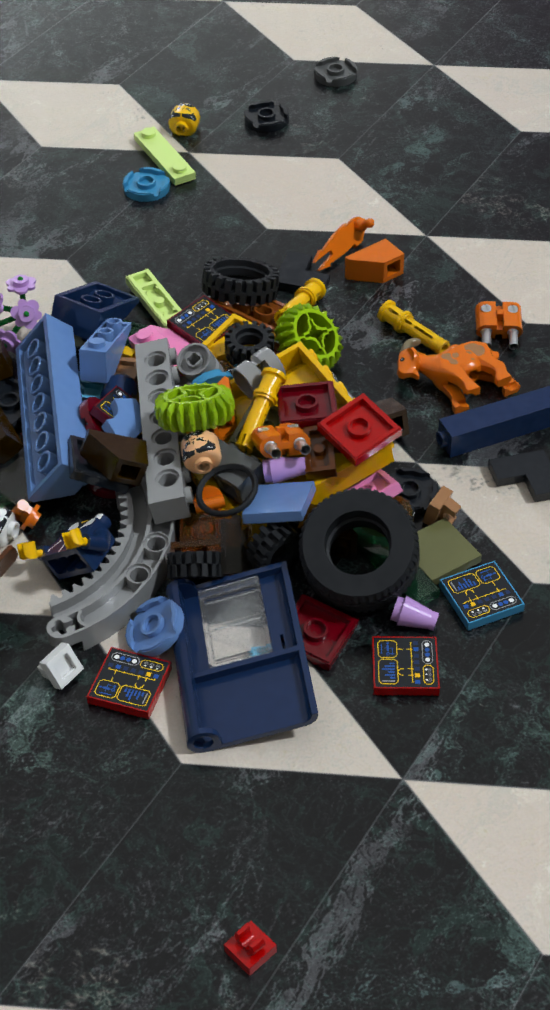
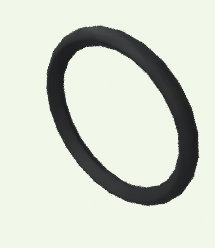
[196,463,258,517]

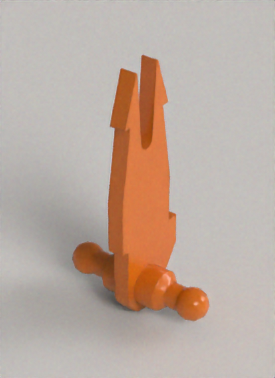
[312,217,374,271]

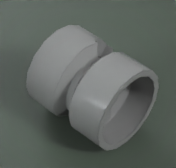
[176,343,224,383]
[232,346,286,400]

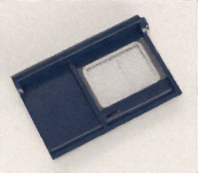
[166,561,318,753]

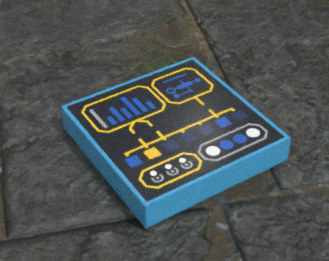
[439,561,525,631]

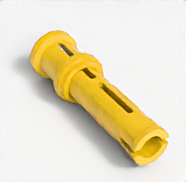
[274,278,326,323]
[377,300,450,354]
[235,367,287,454]

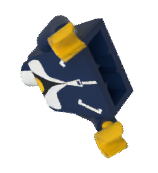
[17,514,115,580]

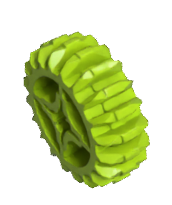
[274,303,344,369]
[154,382,235,434]

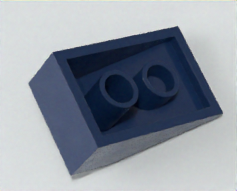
[51,281,140,342]

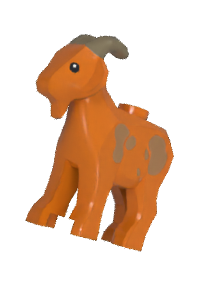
[397,338,520,414]

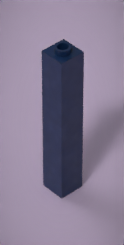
[436,386,550,458]

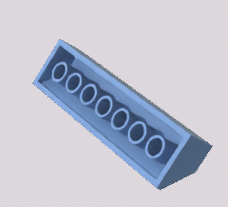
[15,313,88,502]

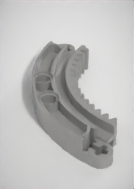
[46,473,177,651]

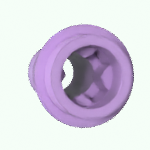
[262,456,306,484]
[390,595,439,631]

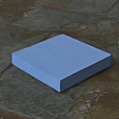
[241,481,316,524]

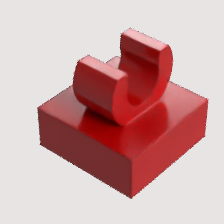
[224,921,277,976]

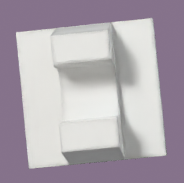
[37,642,84,689]

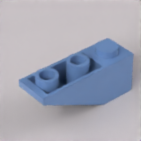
[79,318,131,384]

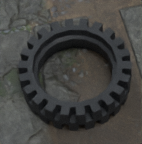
[202,256,280,306]

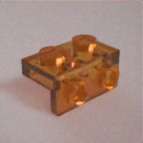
[170,510,237,554]

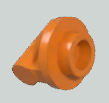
[194,485,226,516]
[12,499,42,531]

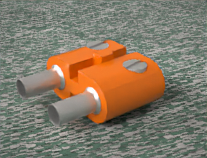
[475,301,523,350]
[251,423,311,459]

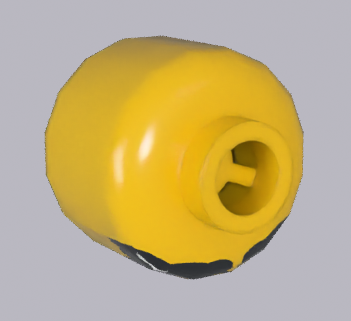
[168,103,200,136]

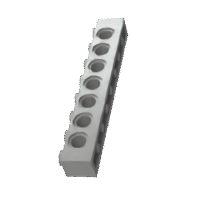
[135,338,194,524]

